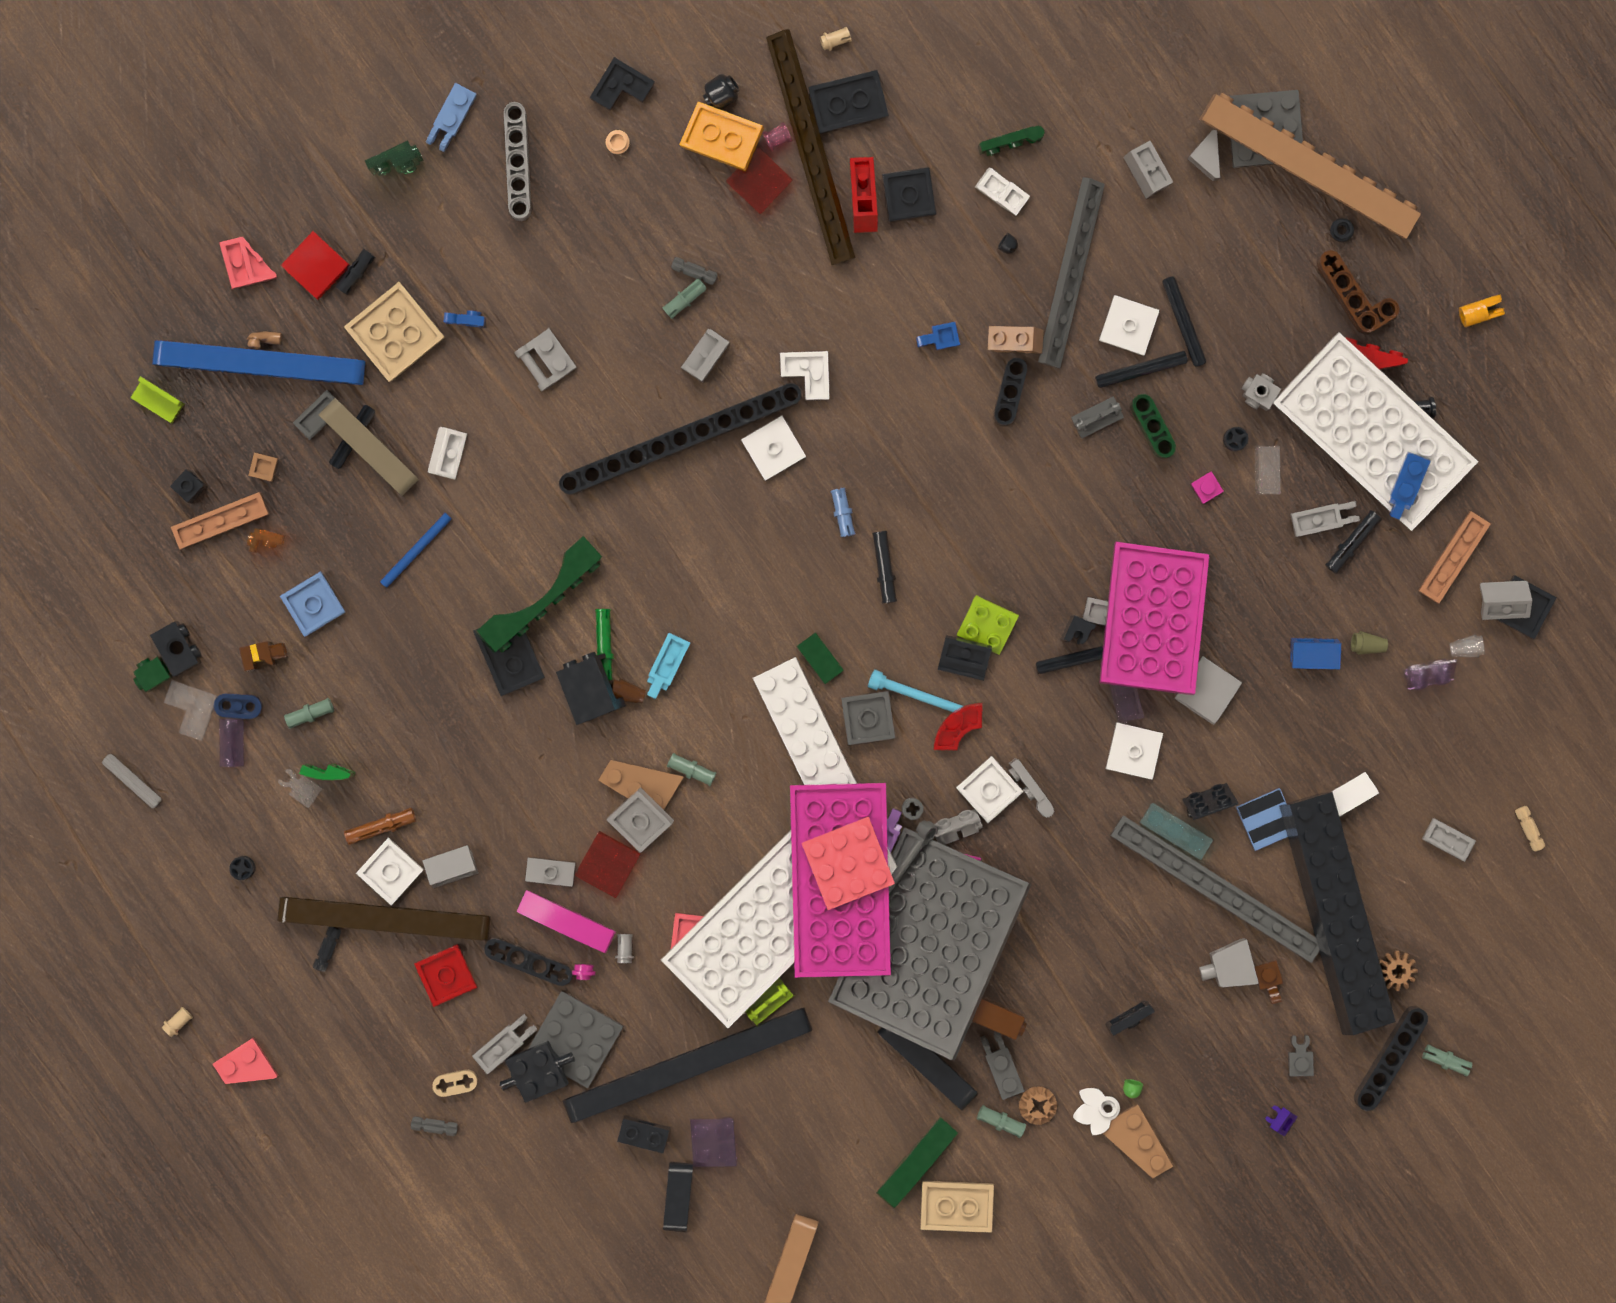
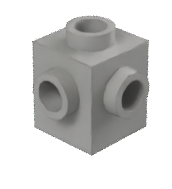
[1242,373,1281,411]

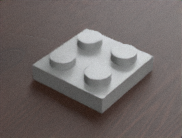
[607,787,674,853]

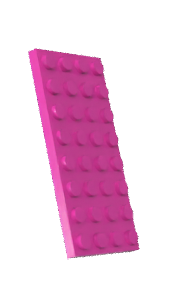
[790,783,891,977]

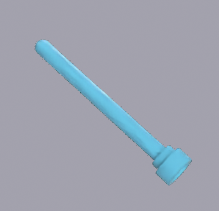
[868,669,963,712]

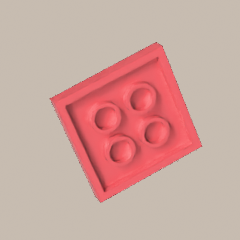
[802,817,895,910]

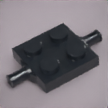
[500,1041,575,1103]

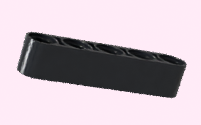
[1354,1006,1428,1111]
[877,1027,979,1111]

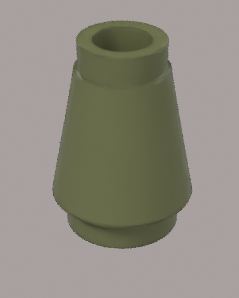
[1351,631,1388,655]

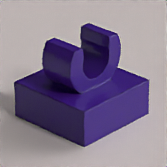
[1265,1106,1297,1136]

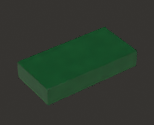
[796,632,844,684]

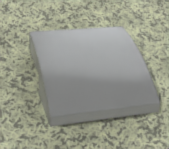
[1174,656,1242,725]

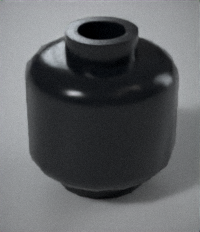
[703,74,740,110]

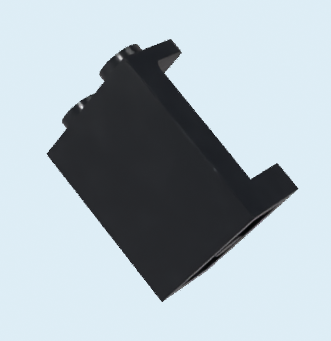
[556,652,626,725]

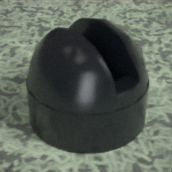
[998,233,1018,254]

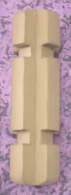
[1515,806,1545,851]

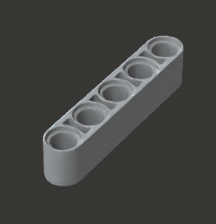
[504,102,531,221]

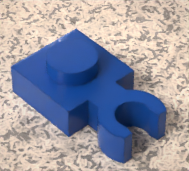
[443,311,486,328]

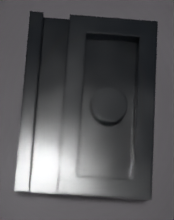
[938,635,992,681]

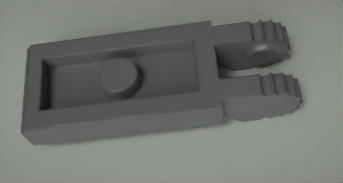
[980,1031,1024,1100]

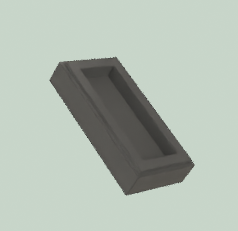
[293,390,335,440]

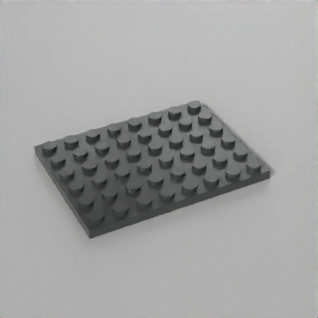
[828,827,1032,1061]

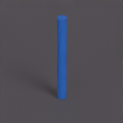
[380,513,452,588]

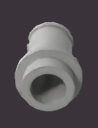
[615,934,634,963]

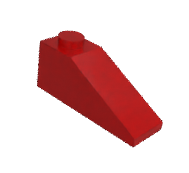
[850,157,878,233]

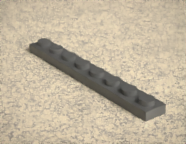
[1038,177,1105,368]

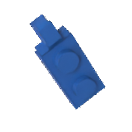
[1389,452,1431,520]

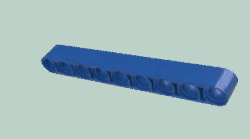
[152,341,366,385]

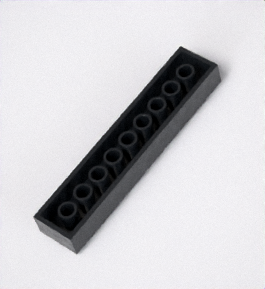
[1279,792,1396,1035]

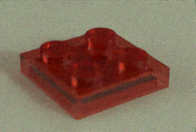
[726,147,793,215]

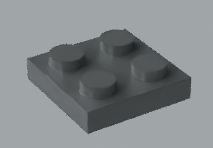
[841,691,895,745]

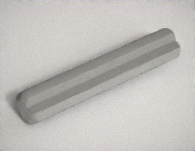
[102,754,161,808]

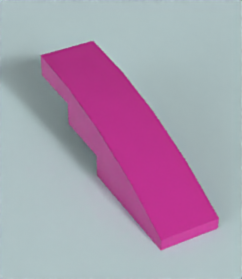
[517,890,616,953]

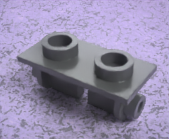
[1071,396,1124,439]

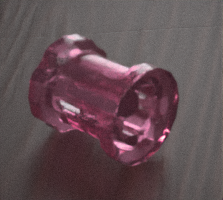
[762,122,792,151]

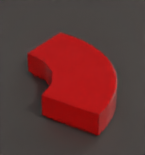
[934,703,982,750]

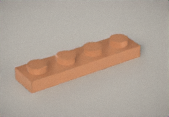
[171,492,269,549]
[1418,511,1491,604]

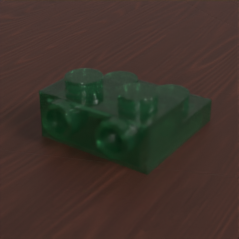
[365,140,424,176]

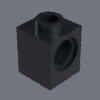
[170,469,208,504]

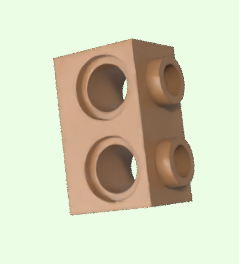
[988,326,1044,354]

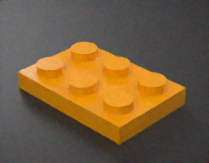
[679,102,764,171]

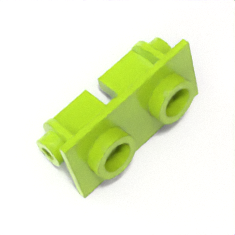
[745,978,794,1025]

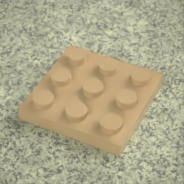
[344,282,445,382]

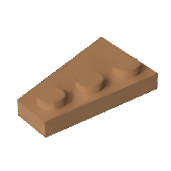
[598,760,684,810]
[1103,1104,1173,1178]

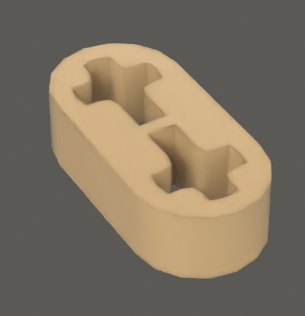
[433,1070,478,1097]

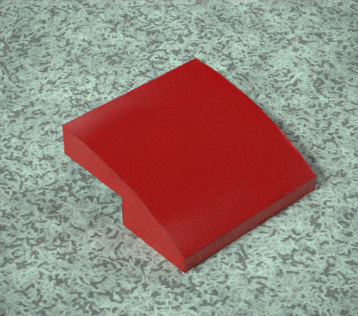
[280,231,349,300]

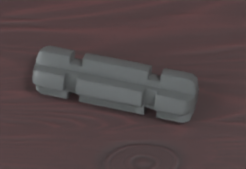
[671,257,717,285]
[411,1117,458,1136]

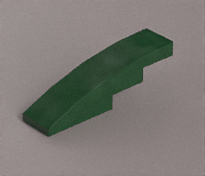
[876,1117,958,1209]

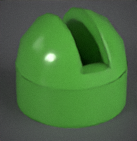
[1123,1079,1143,1098]

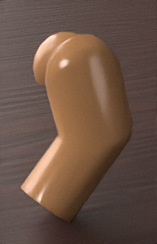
[247,331,282,349]

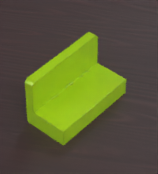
[131,376,185,423]

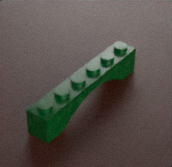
[475,536,602,653]

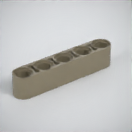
[318,398,419,497]

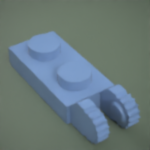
[426,83,477,152]

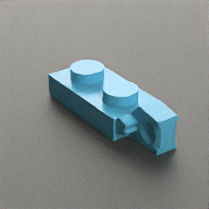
[647,633,690,699]

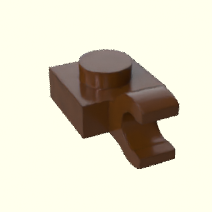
[1254,960,1283,1004]

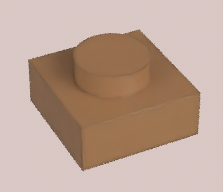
[248,453,278,482]

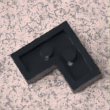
[590,57,655,111]

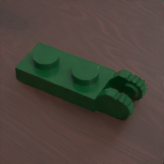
[978,125,1045,157]

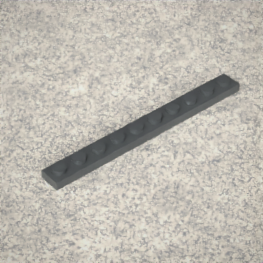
[1110,816,1320,963]

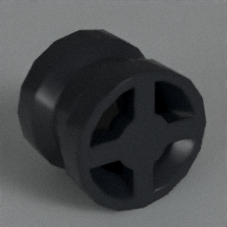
[1223,427,1249,452]
[229,856,256,880]

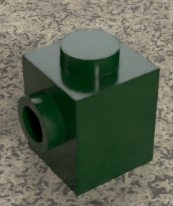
[133,657,173,692]

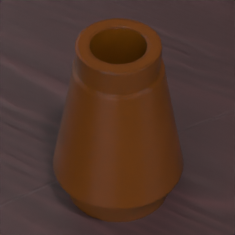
[611,679,646,703]

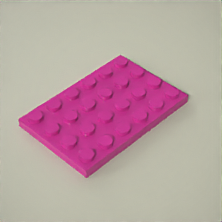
[1099,542,1209,695]

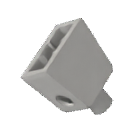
[1199,938,1258,987]

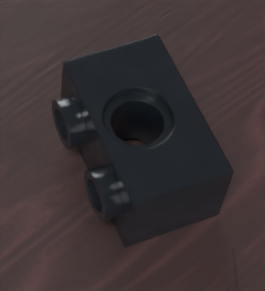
[150,621,202,677]
[617,1115,670,1153]

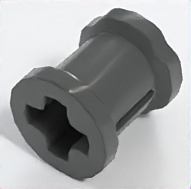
[902,798,923,820]

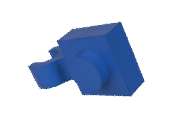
[916,322,960,350]

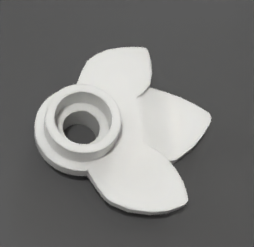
[1073,1088,1120,1135]

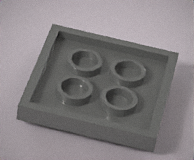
[1229,90,1303,168]
[528,991,624,1088]

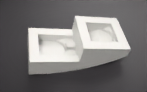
[975,168,1030,215]

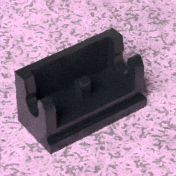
[1060,615,1096,645]

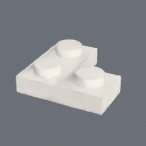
[780,351,829,400]

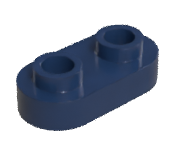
[214,694,263,719]

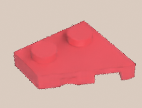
[219,237,277,289]
[213,1037,278,1084]

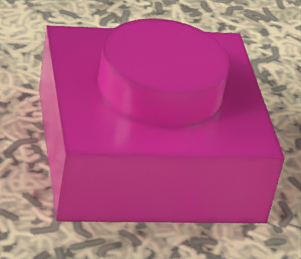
[1191,471,1224,504]

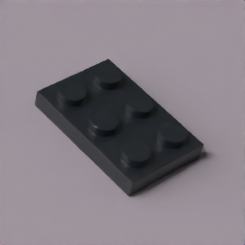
[808,70,889,134]
[473,628,545,696]

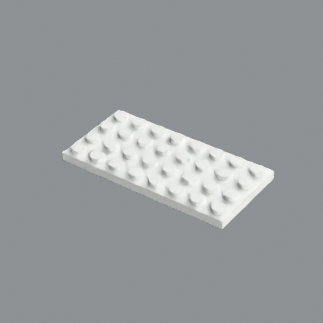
[1273,332,1478,531]
[661,830,794,1028]

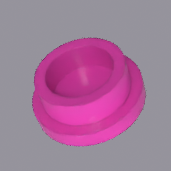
[572,964,596,980]

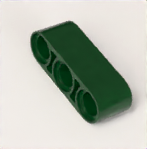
[1130,394,1176,459]

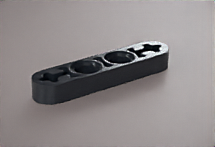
[484,938,573,986]

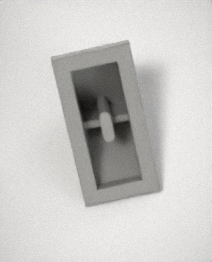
[1188,130,1220,181]

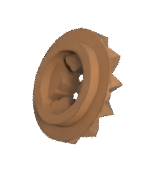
[1019,1087,1057,1125]

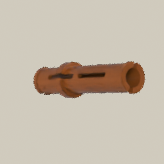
[344,807,416,845]

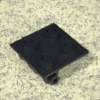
[1182,783,1239,820]

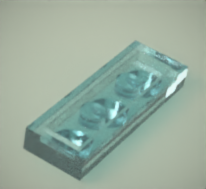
[1139,802,1213,860]

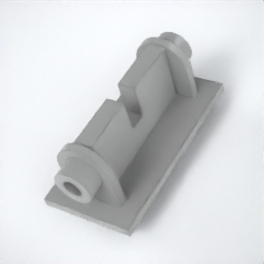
[934,809,983,845]

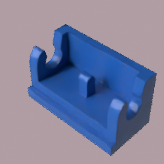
[1290,638,1341,669]

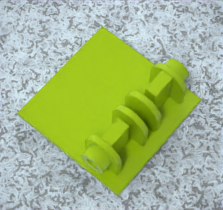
[957,595,1019,655]

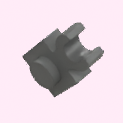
[1288,1035,1314,1076]

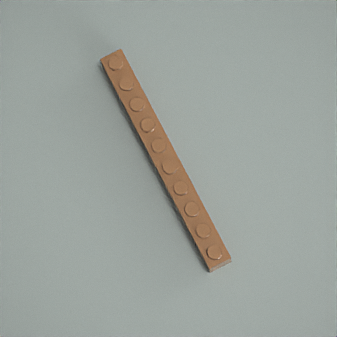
[1199,93,1421,239]

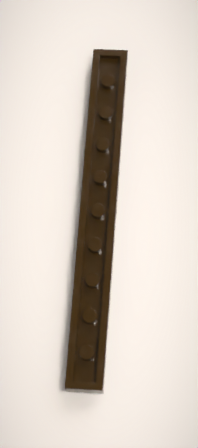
[766,29,856,265]

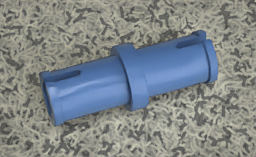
[830,488,855,538]

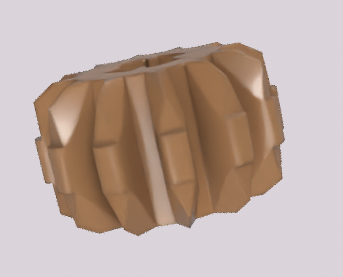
[1379,950,1418,991]

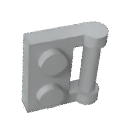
[514,328,577,392]

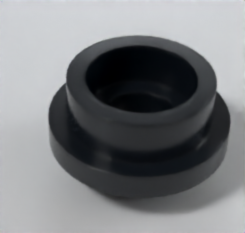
[1330,218,1354,242]

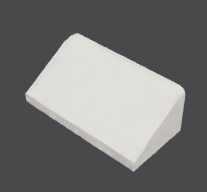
[428,427,467,480]
[1332,772,1379,817]

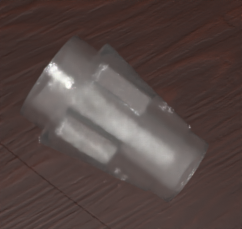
[1449,634,1485,657]

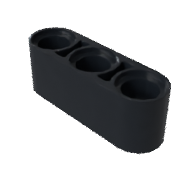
[993,358,1027,426]
[663,1162,693,1233]

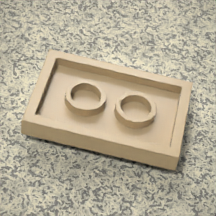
[920,1181,994,1232]

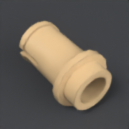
[820,27,851,51]
[162,1007,193,1037]

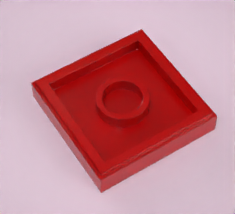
[414,944,477,1007]

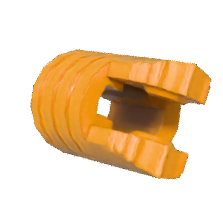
[1459,294,1505,327]

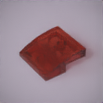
[574,831,640,898]

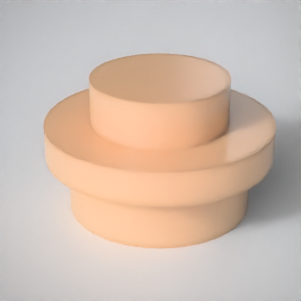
[606,130,630,154]

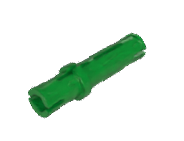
[595,609,614,680]

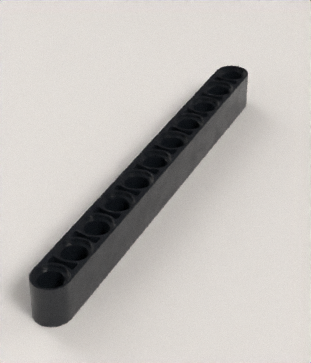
[559,383,802,495]
[562,1008,813,1123]

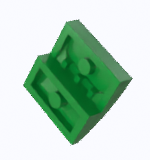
[299,764,356,780]

